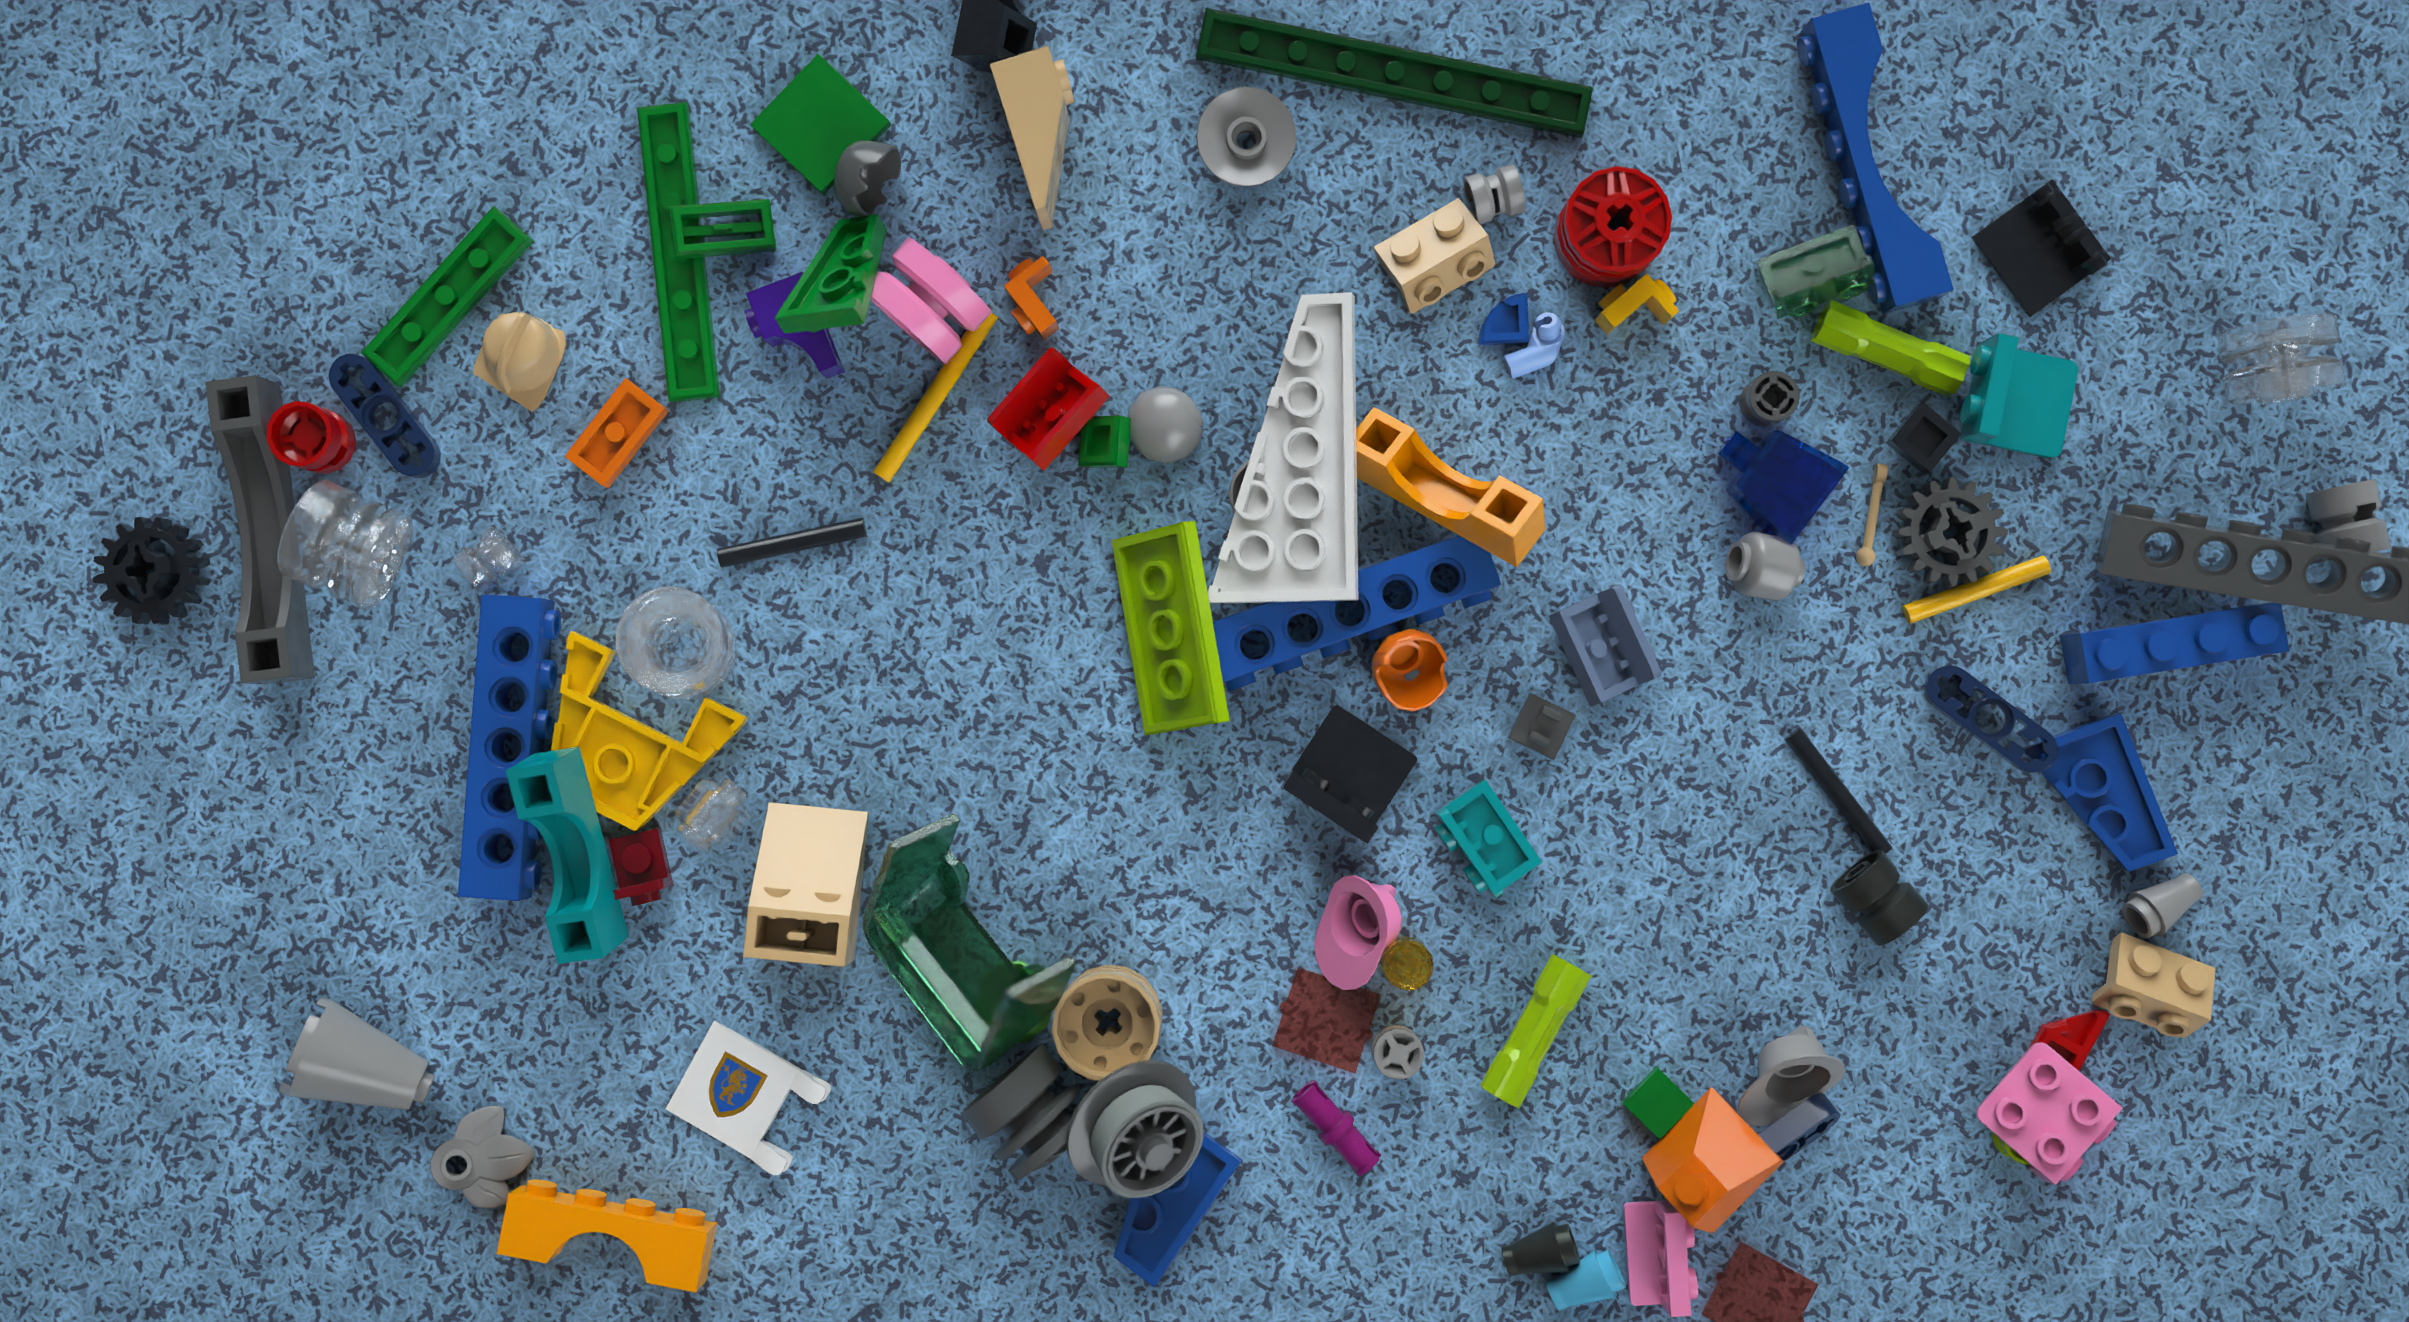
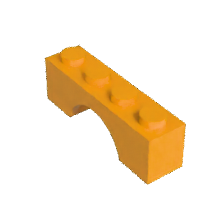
[1356,407,1546,567]
[496,1179,718,1293]

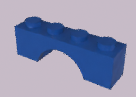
[2060,602,2290,684]

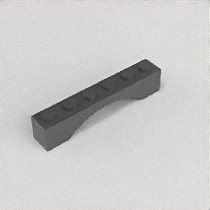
[205,375,315,685]

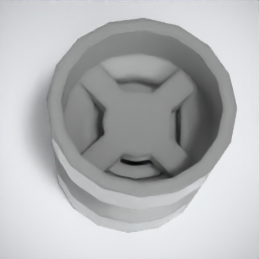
[1463,164,1526,225]

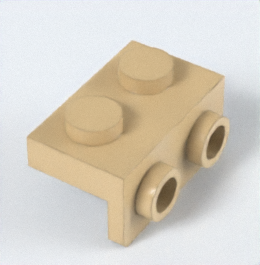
[1373,198,1495,313]
[2092,932,2215,1038]

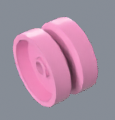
[870,237,992,365]

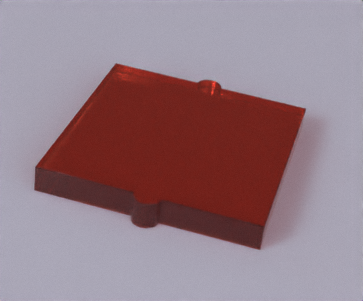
[1272,967,1381,1073]
[1701,1241,1819,1322]

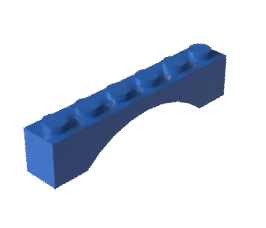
[1797,2,1954,314]

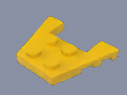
[551,631,749,831]

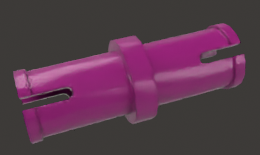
[1291,1080,1381,1176]

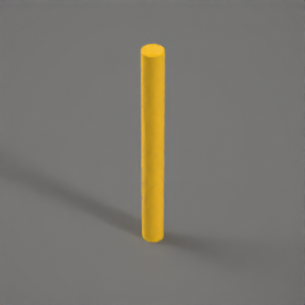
[873,313,998,483]

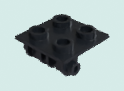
[1971,179,2111,317]

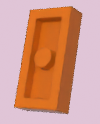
[564,378,669,489]

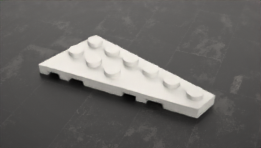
[1208,292,1358,604]

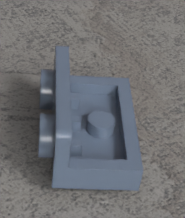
[1549,584,1662,707]

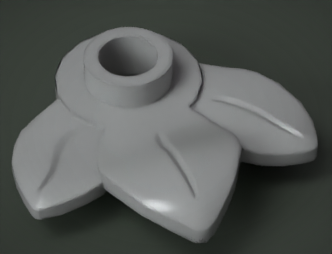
[430,1106,535,1208]

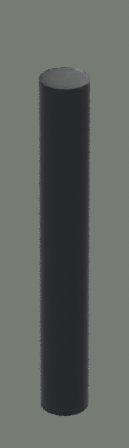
[717,517,868,568]
[1784,728,1892,854]

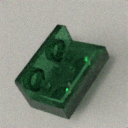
[1756,224,1875,319]

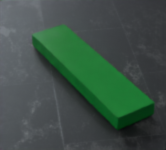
[361,206,533,387]

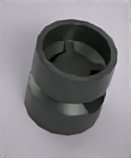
[1830,850,1928,946]

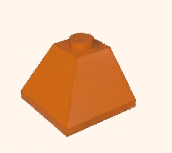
[1642,1087,1784,1234]

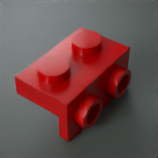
[987,347,1110,471]

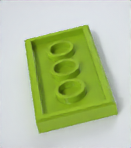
[1111,521,1230,736]

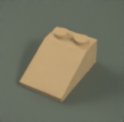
[990,46,1075,230]

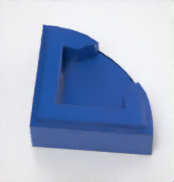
[1478,293,1529,346]

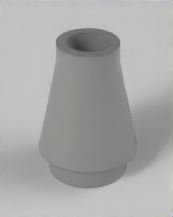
[2122,873,2203,938]

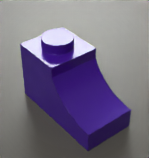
[744,272,845,379]

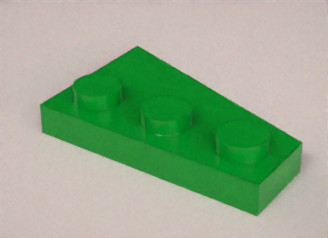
[774,214,887,333]

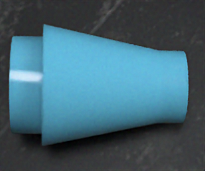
[1546,1249,1626,1311]

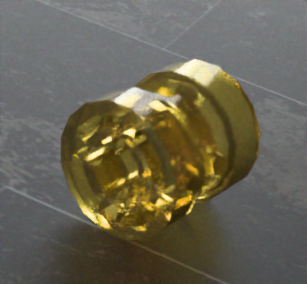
[1380,936,1434,991]

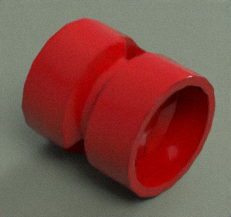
[266,401,356,474]

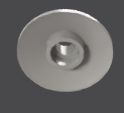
[1197,87,1296,187]

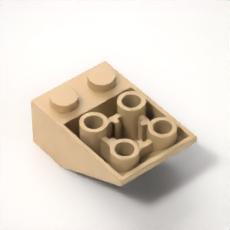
[743,802,869,967]

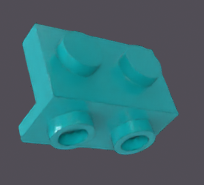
[1434,779,1542,898]

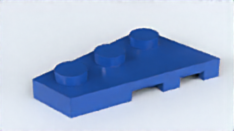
[2023,712,2178,872]
[1114,1132,1242,1287]

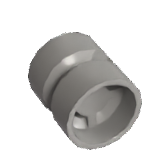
[2306,479,2391,562]

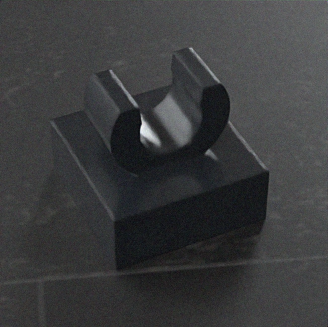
[1886,402,1962,475]

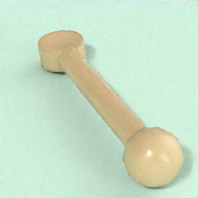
[1856,463,1888,566]

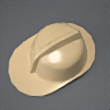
[473,312,566,412]

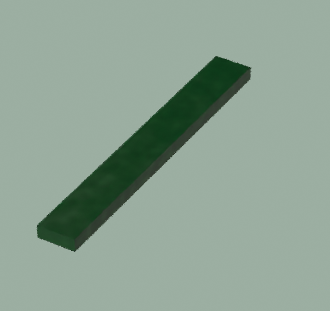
[1196,8,1593,138]

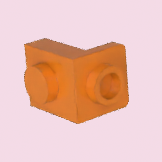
[1004,256,1059,340]

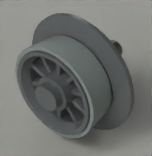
[1066,1060,1204,1198]

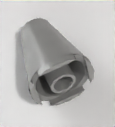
[279,997,435,1110]

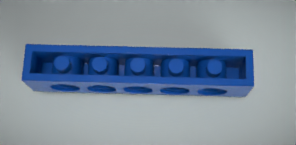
[1213,535,1502,692]
[458,594,561,901]

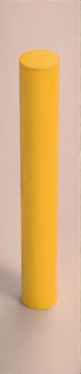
[1902,555,2051,624]

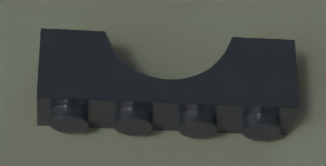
[951,0,1038,73]

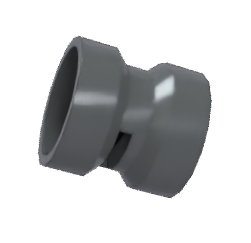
[1739,371,1800,427]

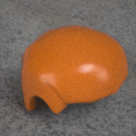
[1372,629,1448,712]

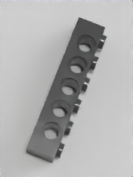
[2096,503,2409,625]

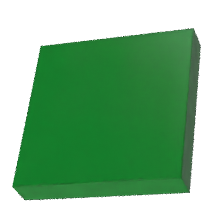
[750,54,891,196]

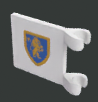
[666,1021,831,1175]

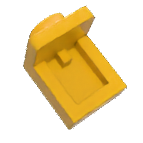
[1594,273,1679,335]

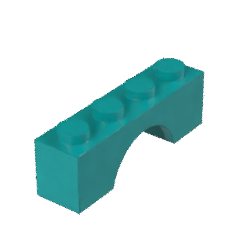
[506,747,629,964]

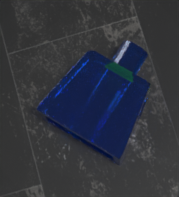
[1717,430,1850,544]

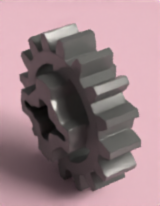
[1892,477,2008,587]

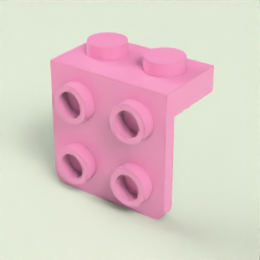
[1976,1043,2123,1185]

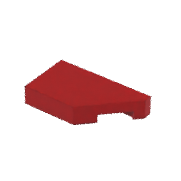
[2028,1009,2111,1071]

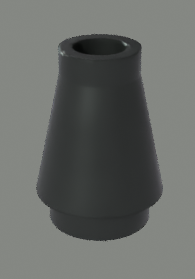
[1501,1222,1580,1277]

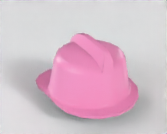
[1314,876,1402,990]

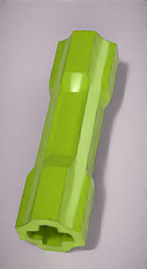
[1811,300,1970,397]
[1480,954,1592,1108]

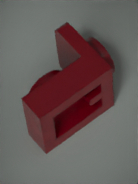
[609,828,674,906]

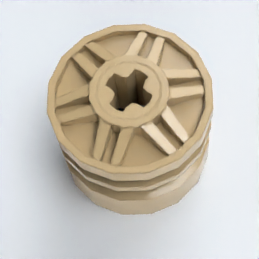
[1052,964,1163,1081]

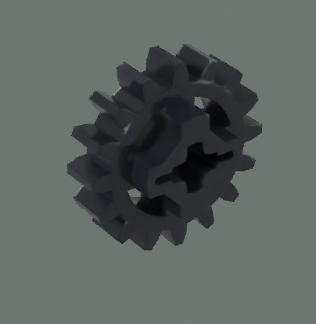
[93,517,210,625]

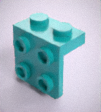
[1959,333,2078,459]

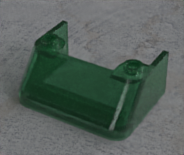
[862,813,1077,1073]

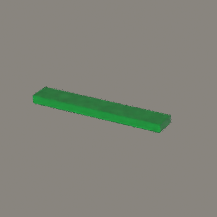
[637,102,720,403]

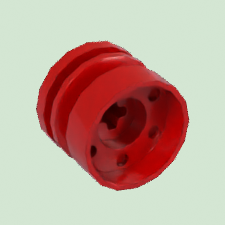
[1553,166,1672,288]

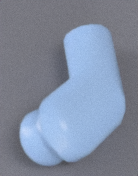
[1503,312,1565,379]

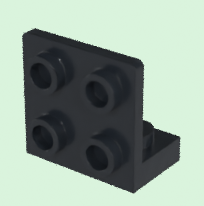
[1280,705,1417,844]

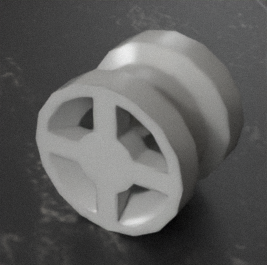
[1371,1025,1424,1080]

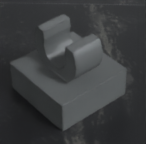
[1507,693,1576,760]

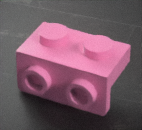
[1623,1200,1698,1317]

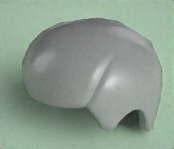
[1127,386,1204,464]

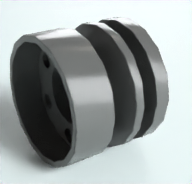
[960,1043,1081,1181]

